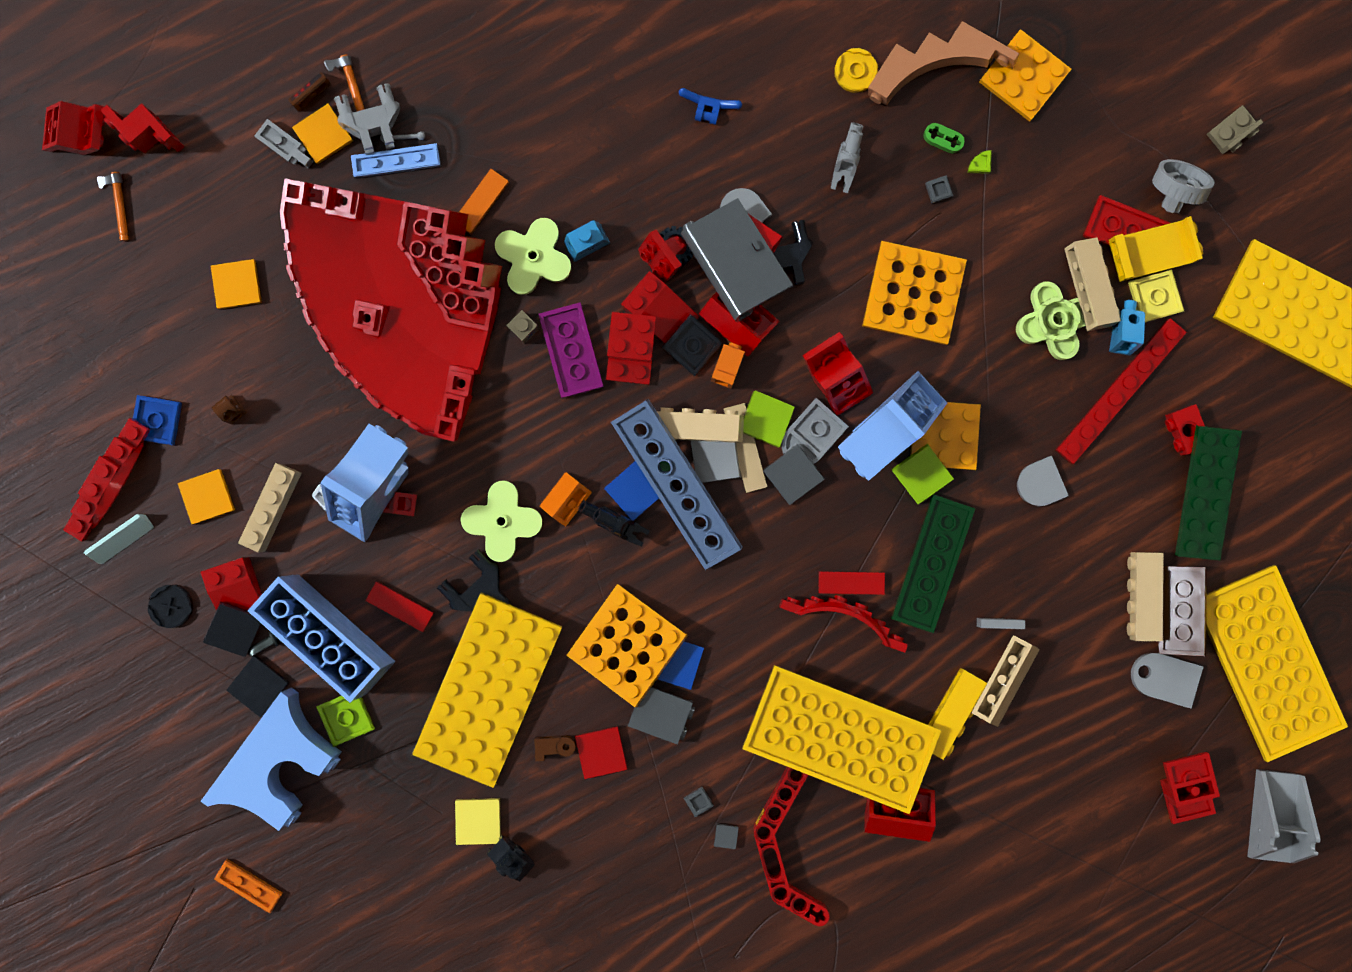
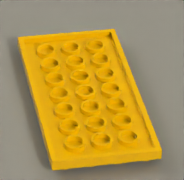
[1213,239,1352,388]
[1206,565,1348,762]
[412,593,562,788]
[742,665,941,814]

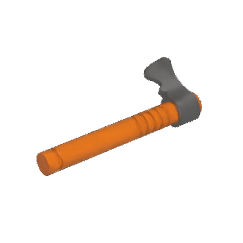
[324,54,365,112]
[97,172,129,241]

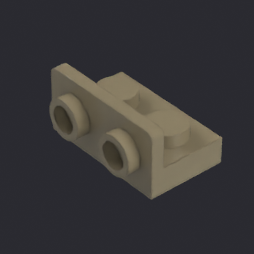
[1206,105,1263,154]

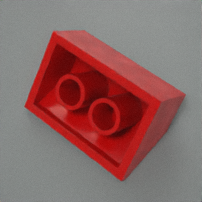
[699,292,780,357]
[864,788,936,842]

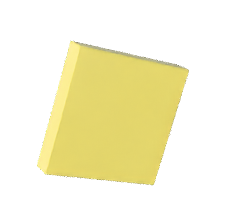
[1128,269,1184,322]
[455,798,501,845]

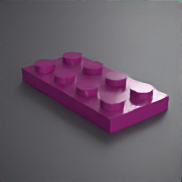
[538,303,604,398]

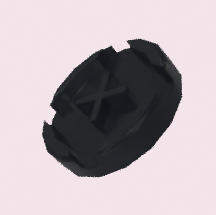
[148,585,193,628]

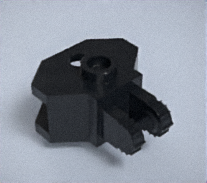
[487,835,535,882]

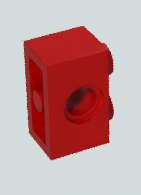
[1165,404,1205,456]

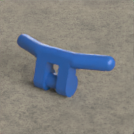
[679,88,742,125]

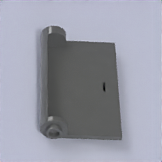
[681,198,793,322]

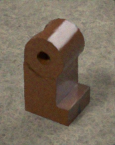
[212,395,247,424]
[534,735,576,762]

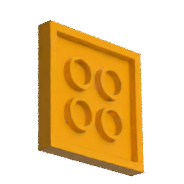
[979,29,1071,122]
[910,402,981,470]

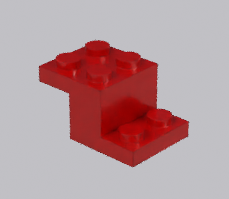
[42,101,106,155]
[100,103,185,154]
[606,312,656,385]
[802,332,873,416]
[1160,752,1220,824]

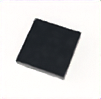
[661,314,723,376]
[203,601,261,657]
[226,655,289,717]

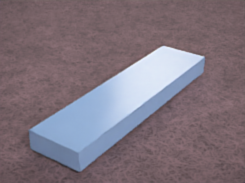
[351,143,441,178]

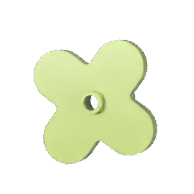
[495,218,572,295]
[1016,282,1086,360]
[461,481,543,562]

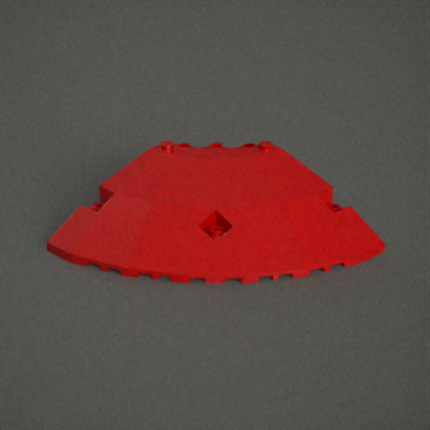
[280,179,502,441]

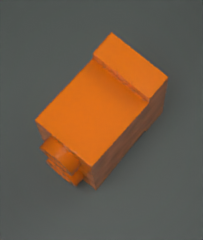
[711,342,745,389]

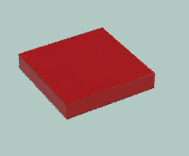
[575,726,628,779]

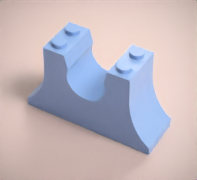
[838,371,947,481]
[320,424,408,543]
[201,688,342,831]

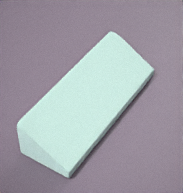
[84,514,154,564]

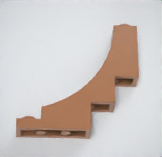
[868,21,1019,106]

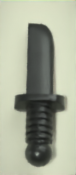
[249,632,280,656]

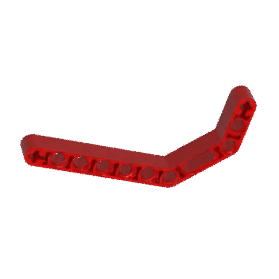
[753,767,829,926]

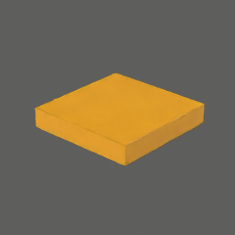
[292,104,353,165]
[211,259,262,309]
[178,469,235,525]

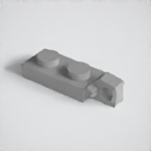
[255,119,313,169]

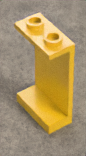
[1109,216,1203,282]

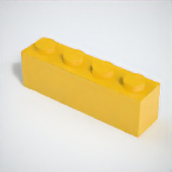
[928,668,987,760]

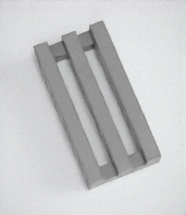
[977,618,1025,629]

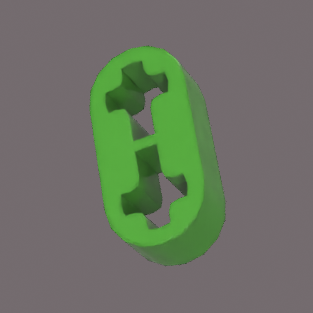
[923,123,965,154]

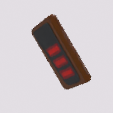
[288,72,331,111]

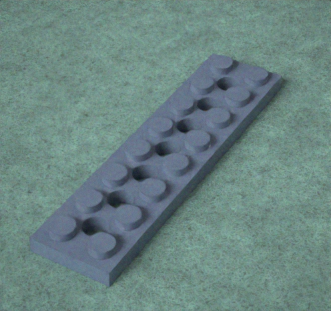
[611,399,743,570]

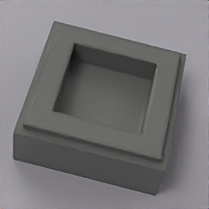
[925,175,953,204]
[684,786,714,817]
[714,823,739,849]

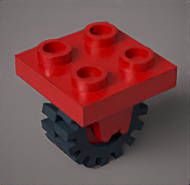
[638,226,693,283]

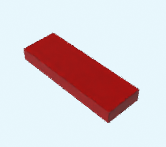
[818,571,885,595]
[366,581,434,632]

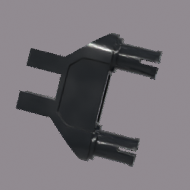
[773,220,813,286]
[578,500,650,547]
[436,549,511,611]

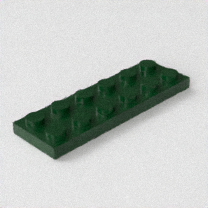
[1175,425,1242,561]
[891,495,975,633]

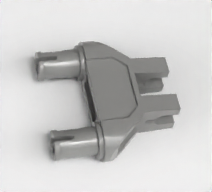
[334,83,400,155]
[831,122,863,193]

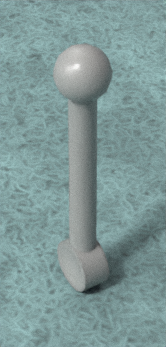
[380,132,425,142]

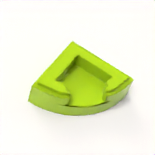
[968,150,992,174]

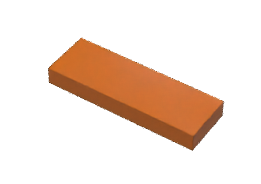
[459,169,509,234]
[214,859,283,913]

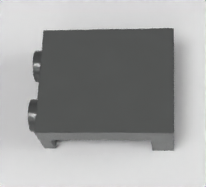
[628,687,695,745]

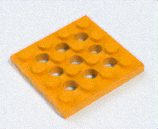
[862,241,967,345]
[567,584,688,708]

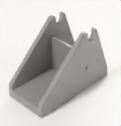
[1247,769,1320,863]

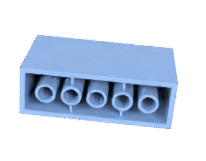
[248,574,396,703]

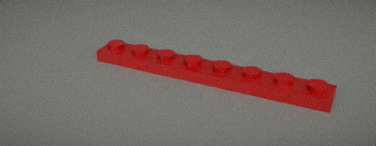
[1055,318,1187,464]

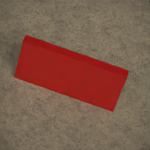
[1083,195,1170,248]

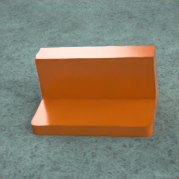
[540,472,592,527]

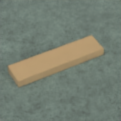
[723,403,767,493]

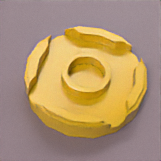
[834,48,878,93]

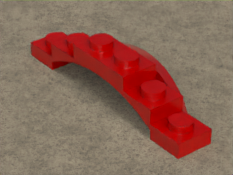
[63,418,151,542]
[779,595,908,653]

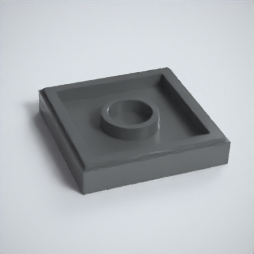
[763,444,825,505]

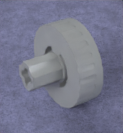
[1152,159,1214,213]

